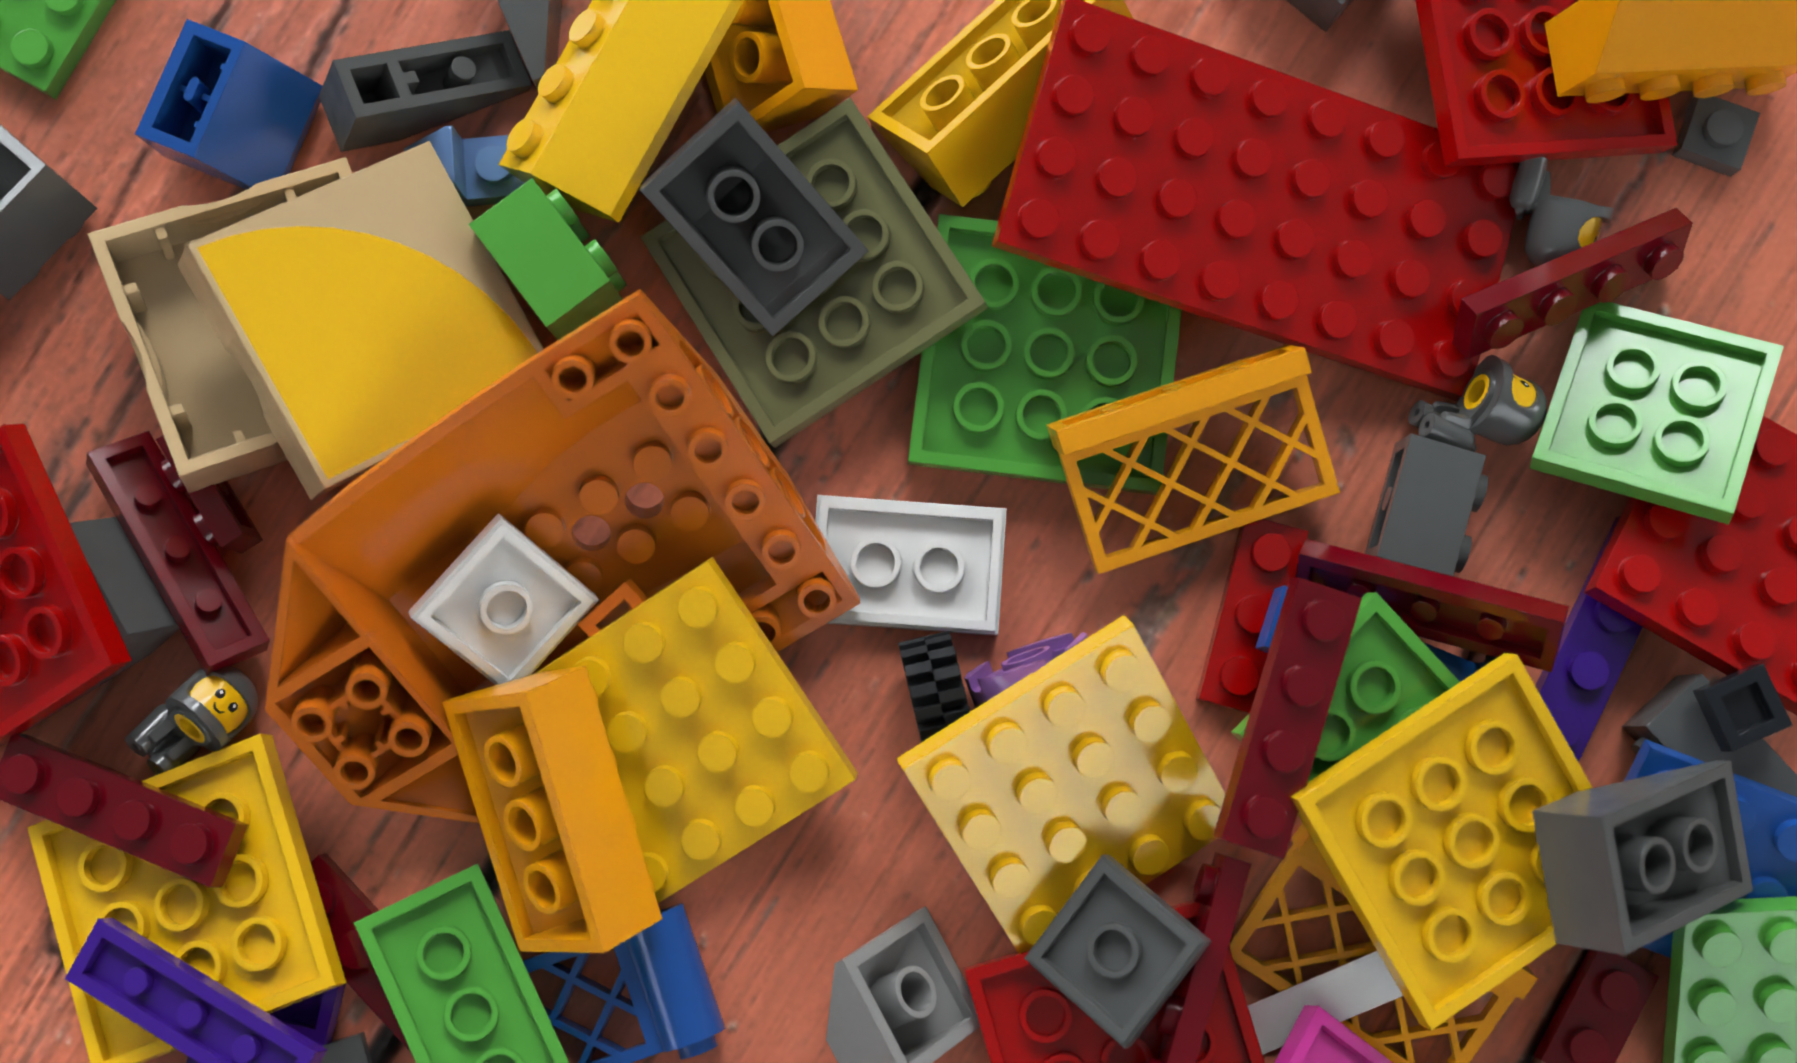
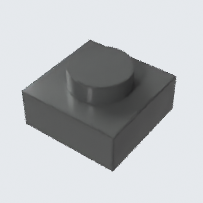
[1672,96,1760,177]

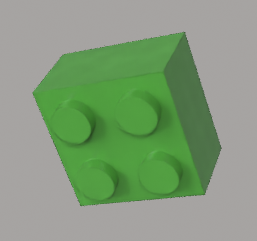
[469,178,627,340]

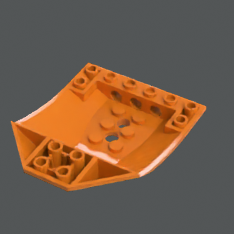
[265,289,860,824]

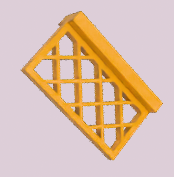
[1046,344,1340,574]
[1229,822,1538,1063]

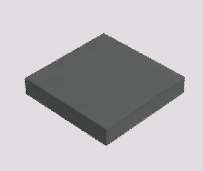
[1024,854,1212,1049]

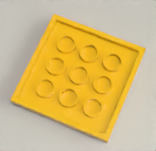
[532,557,858,903]
[896,615,1226,953]
[1290,653,1593,1031]
[27,733,347,1063]

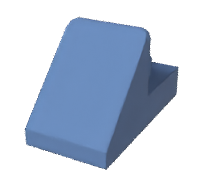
[404,125,524,207]

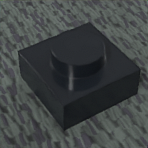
[1693,664,1792,752]

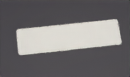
[1248,951,1403,1055]

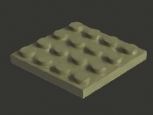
[640,97,988,448]

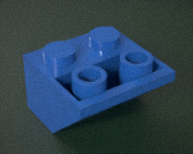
[135,19,323,190]

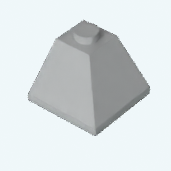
[826,906,980,1063]

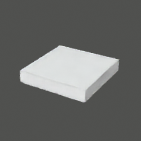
[408,513,599,685]

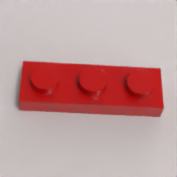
[1196,519,1309,714]

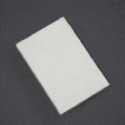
[815,495,1007,636]

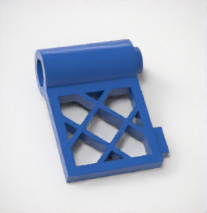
[523,903,726,1063]

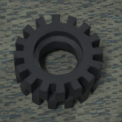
[898,631,970,742]

